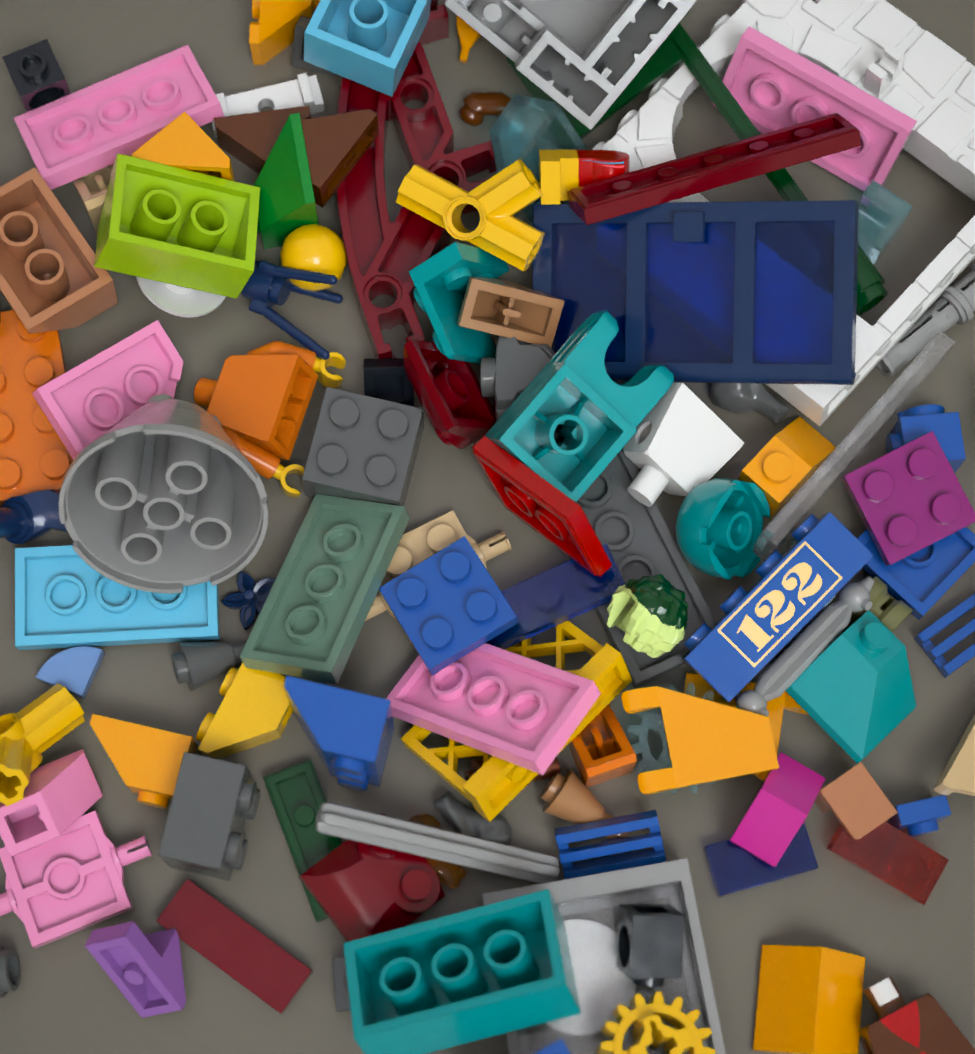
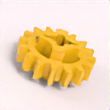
[596,991,715,1054]

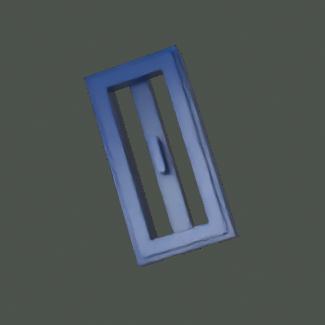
[914,593,975,678]
[555,810,667,879]

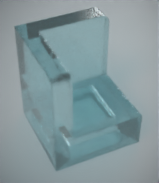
[858,180,913,265]

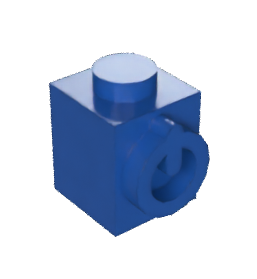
[886,404,966,473]

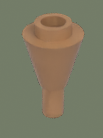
[540,769,630,839]

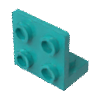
[409,242,509,364]

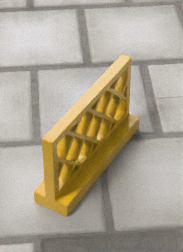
[401,601,632,822]

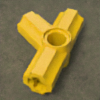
[396,159,545,271]
[0,683,85,807]

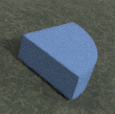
[36,646,105,699]

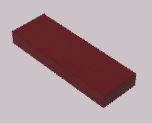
[156,879,313,1014]

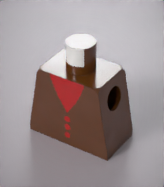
[859,976,975,1054]

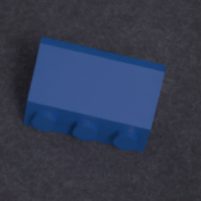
[284,676,395,791]

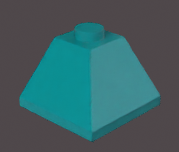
[786,610,916,764]

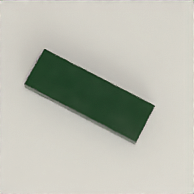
[263,759,342,923]

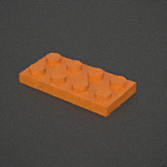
[0,310,73,507]

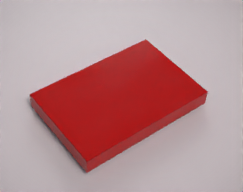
[472,436,612,577]

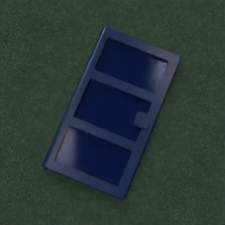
[532,200,859,385]

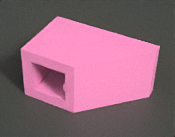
[0,749,103,857]

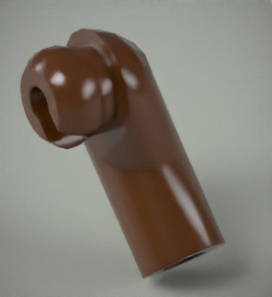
[459,92,532,132]

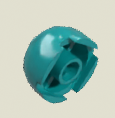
[675,478,770,580]

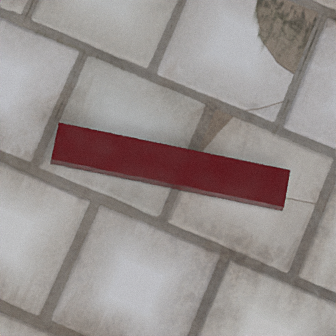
[567,113,861,226]

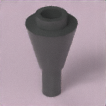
[171,640,247,691]

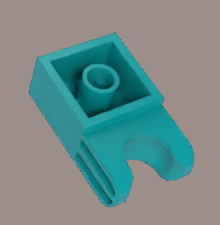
[485,310,674,502]

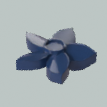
[221,571,276,631]

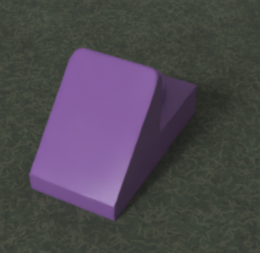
[84,921,186,1018]

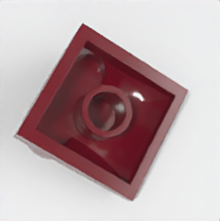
[403,339,496,449]
[299,813,445,942]

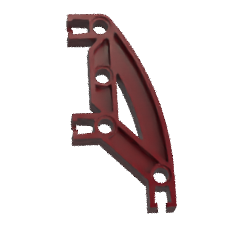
[337,0,500,359]

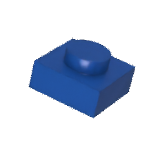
[889,795,952,838]

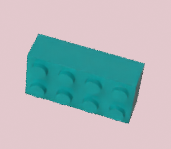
[343,889,581,1054]

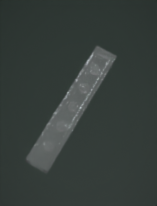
[753,332,955,561]

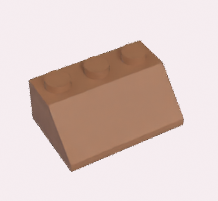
[0,167,118,334]

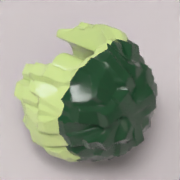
[607,574,689,658]

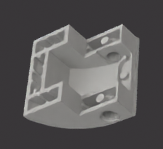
[444,0,697,130]

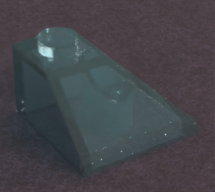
[490,94,588,226]

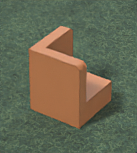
[814,762,898,841]

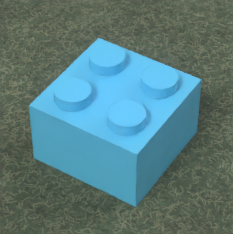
[304,0,431,97]

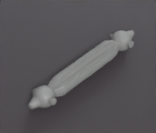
[734,577,874,717]

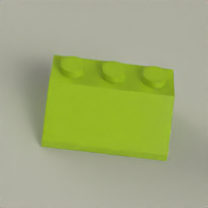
[94,153,260,299]

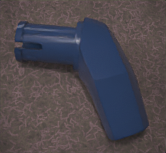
[0,489,68,544]

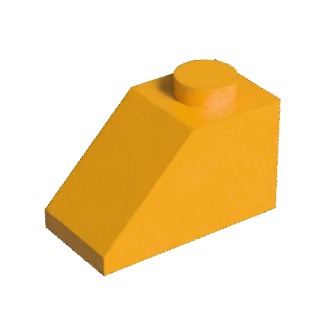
[738,416,836,519]
[90,714,198,809]

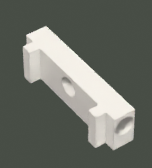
[211,73,325,138]

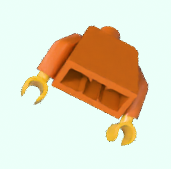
[194,341,346,497]

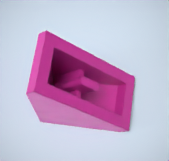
[730,752,826,868]

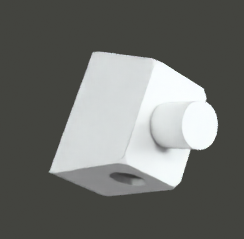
[623,382,744,507]

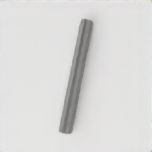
[315,802,560,884]

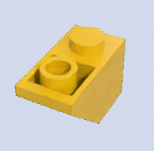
[196,662,293,759]

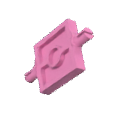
[0,811,152,948]

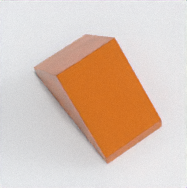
[569,704,637,788]

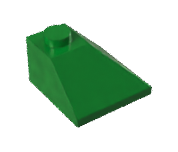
[254,113,318,249]

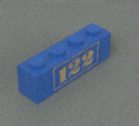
[682,512,874,702]

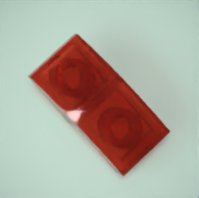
[826,822,949,905]

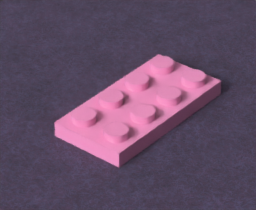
[712,26,917,198]
[14,45,224,190]
[386,643,601,775]

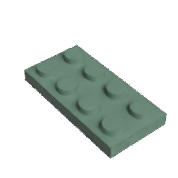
[240,494,410,684]

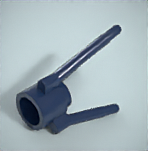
[242,260,343,360]

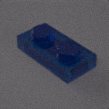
[703,822,819,898]

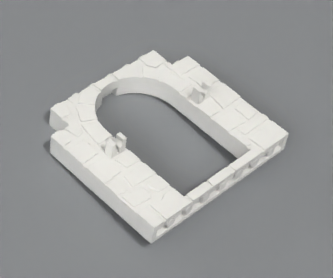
[592,0,975,426]

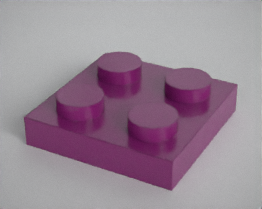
[840,431,975,566]

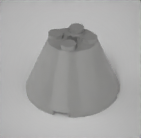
[58,394,269,594]

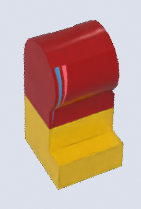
[539,149,629,205]

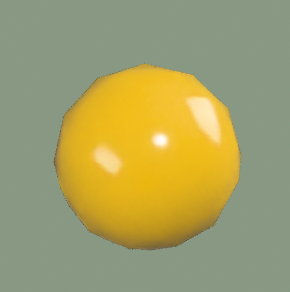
[280,224,347,292]

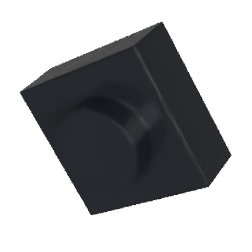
[363,358,414,407]

